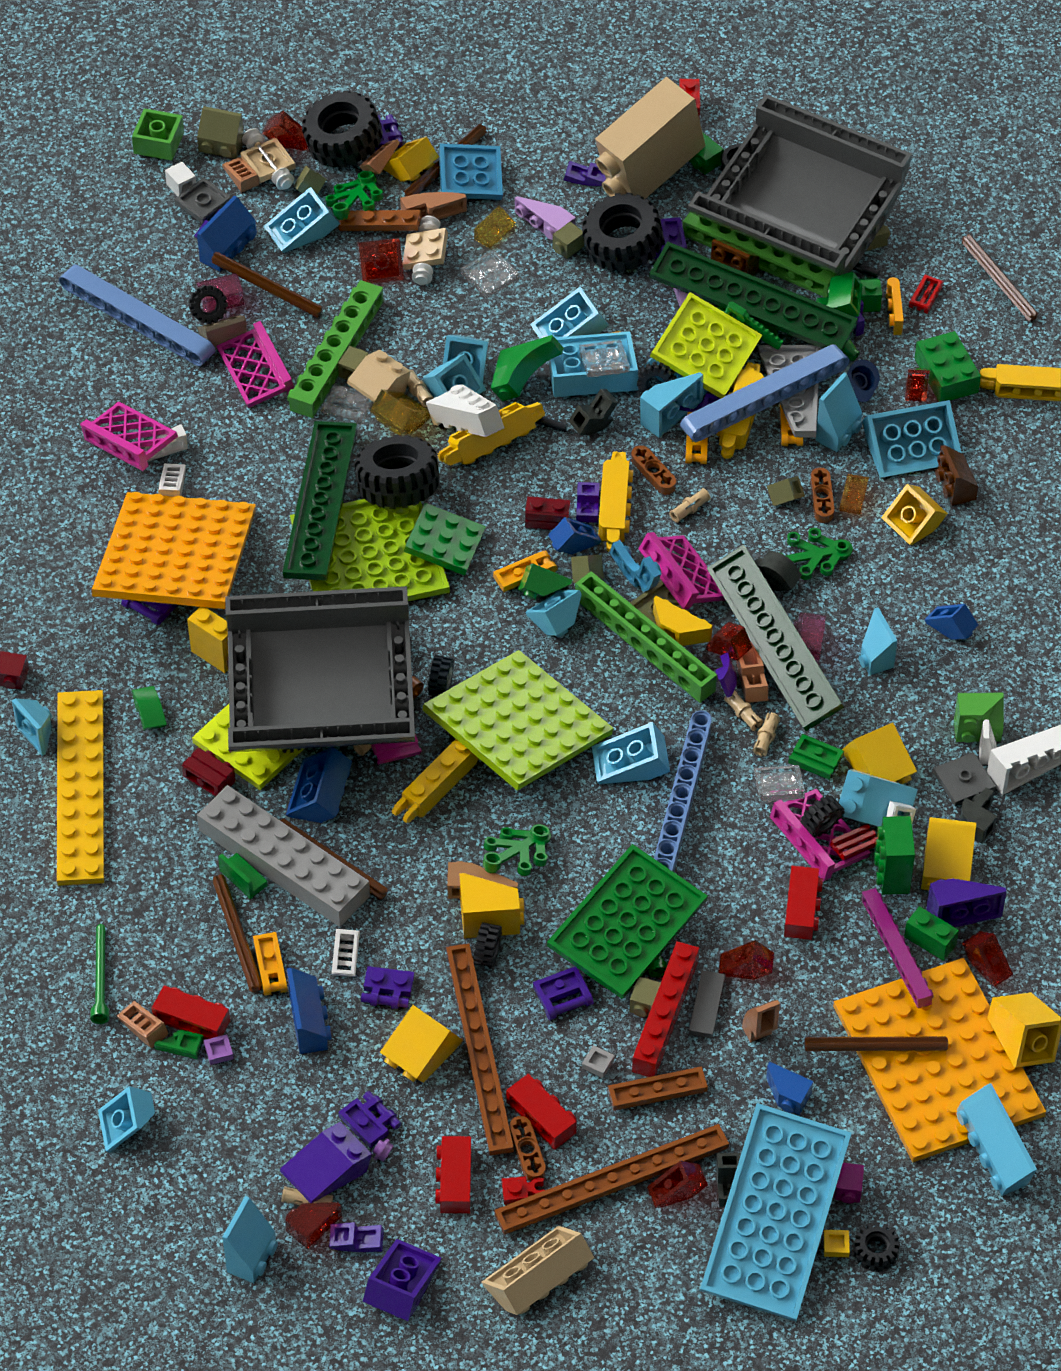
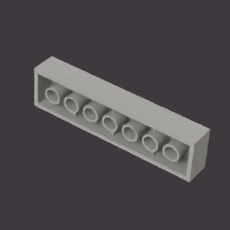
[197,785,370,927]

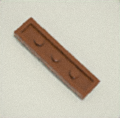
[338,210,422,231]
[608,1066,708,1111]

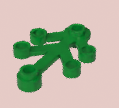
[325,171,384,220]
[779,528,853,580]
[483,824,551,876]

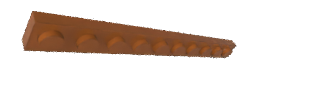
[446,943,513,1156]
[494,1124,729,1235]

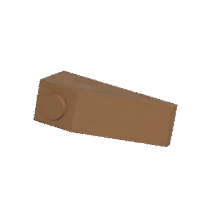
[447,861,518,899]

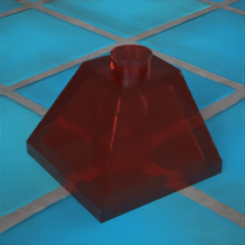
[357,238,404,283]

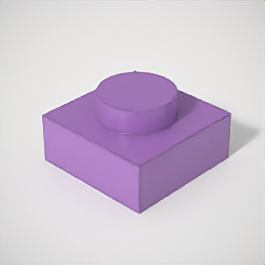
[204,1034,234,1065]

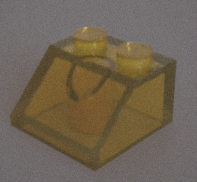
[370,389,431,435]

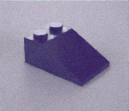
[926,878,1007,927]
[280,1122,372,1204]
[362,1239,442,1321]

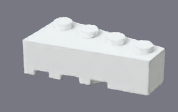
[426,385,504,437]
[987,725,1061,795]

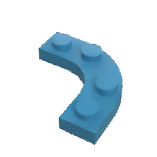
[609,540,661,592]

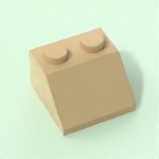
[347,350,411,405]

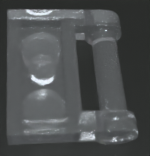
[321,384,373,425]

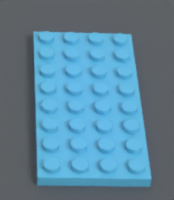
[700,1103,851,1321]

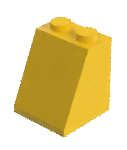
[187,607,229,673]
[842,722,917,784]
[921,817,976,891]
[459,873,524,938]
[988,992,1061,1068]
[380,1005,463,1083]

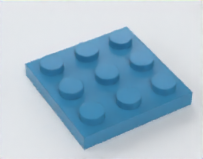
[439,143,503,200]

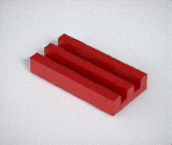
[909,275,944,314]
[830,824,878,861]

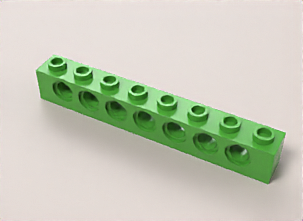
[682,212,839,297]
[287,280,384,418]
[575,571,717,703]

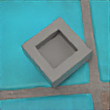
[582,1045,615,1078]

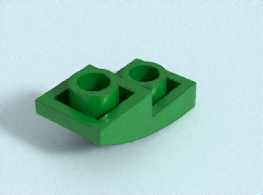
[132,686,167,731]

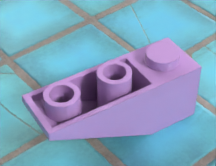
[515,196,576,240]

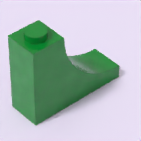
[491,335,564,402]

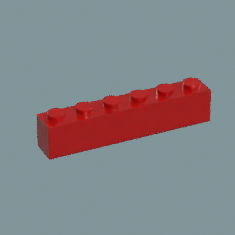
[632,941,699,1077]

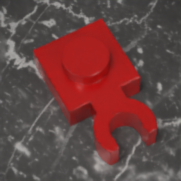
[501,1176,545,1205]

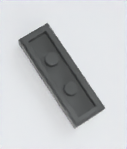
[689,970,725,1039]

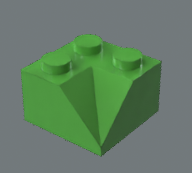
[132,108,184,161]
[954,693,1004,743]

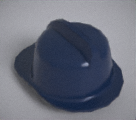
[847,359,880,403]

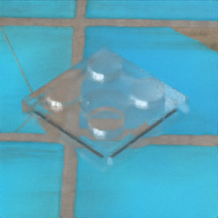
[461,250,519,298]
[579,340,630,377]
[754,765,805,802]

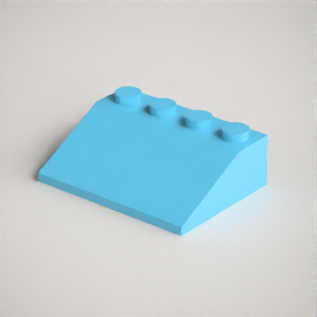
[549,331,638,397]
[862,400,961,478]

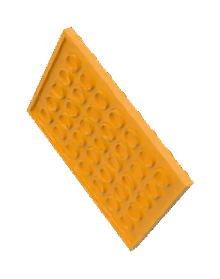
[92,492,256,609]
[833,958,1046,1163]

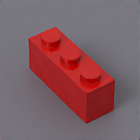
[784,865,823,940]
[152,985,230,1040]
[506,1074,577,1150]
[435,1136,471,1213]

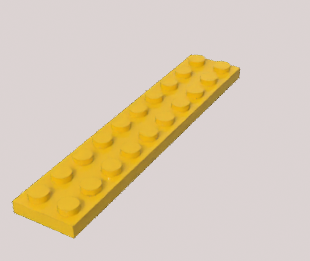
[57,690,104,886]

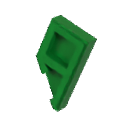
[154,1030,204,1059]

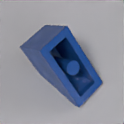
[548,517,602,555]
[924,604,978,640]
[766,1062,813,1116]

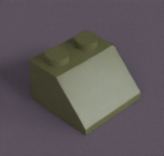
[197,106,244,159]

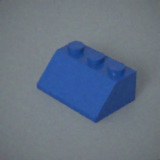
[197,196,257,272]
[286,747,352,823]
[287,968,332,1054]

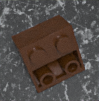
[711,239,760,276]
[935,445,978,506]

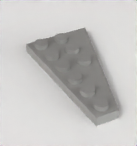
[757,345,821,438]

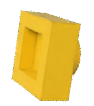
[824,1230,850,1257]

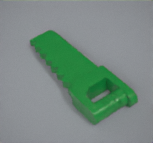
[723,302,783,350]

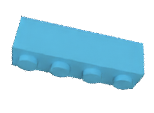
[956,1083,1037,1196]

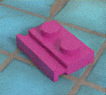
[371,734,422,765]

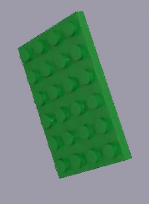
[547,844,708,999]

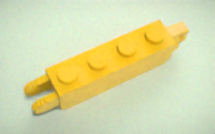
[716,362,764,459]
[979,364,1061,401]
[438,402,545,466]
[598,451,633,552]
[392,739,478,823]

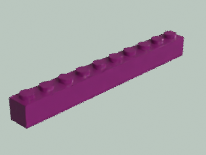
[862,888,934,1009]

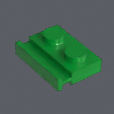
[788,734,844,780]

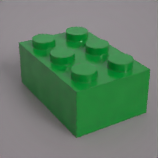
[914,331,981,402]
[874,816,915,895]

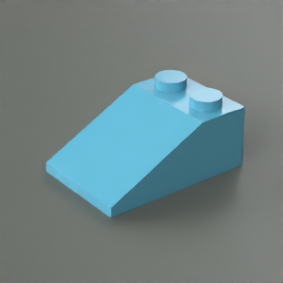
[264,187,340,253]
[530,287,609,338]
[640,372,703,438]
[816,373,863,452]
[592,722,670,784]
[839,769,918,826]
[222,1196,278,1283]

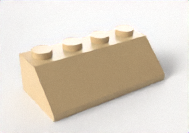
[481,1226,594,1315]

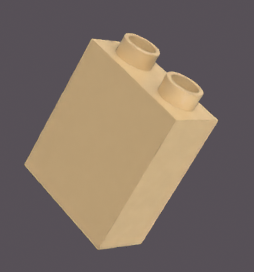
[595,77,705,200]

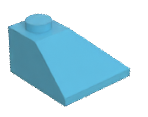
[443,334,489,383]
[422,354,486,398]
[525,590,581,637]
[859,608,897,675]
[12,698,52,756]
[98,1086,155,1153]

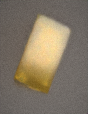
[474,206,515,248]

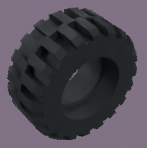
[302,91,383,168]
[582,193,664,272]
[355,435,440,509]

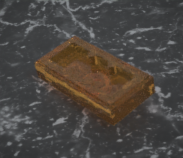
[839,474,869,515]

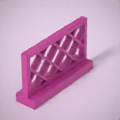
[216,321,295,408]
[80,402,178,471]
[638,532,726,609]
[770,789,870,882]

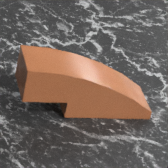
[400,192,467,220]
[734,642,768,703]
[742,1000,780,1042]

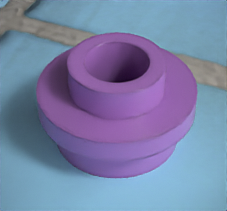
[372,1139,394,1162]

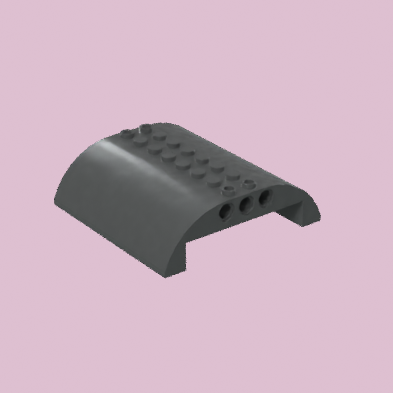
[688,94,912,276]
[225,586,415,753]

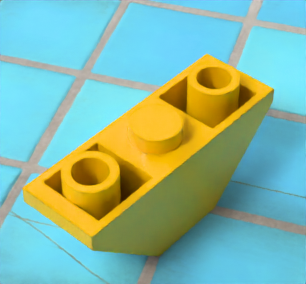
[653,596,713,646]

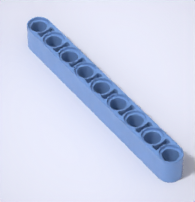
[59,264,215,366]
[680,344,849,442]
[654,710,711,872]

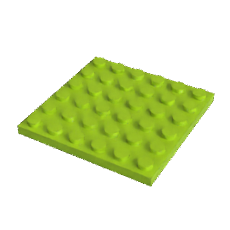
[290,499,450,601]
[422,650,614,791]

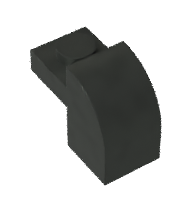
[569,389,618,435]
[755,551,802,591]
[960,787,997,844]
[716,1153,741,1207]

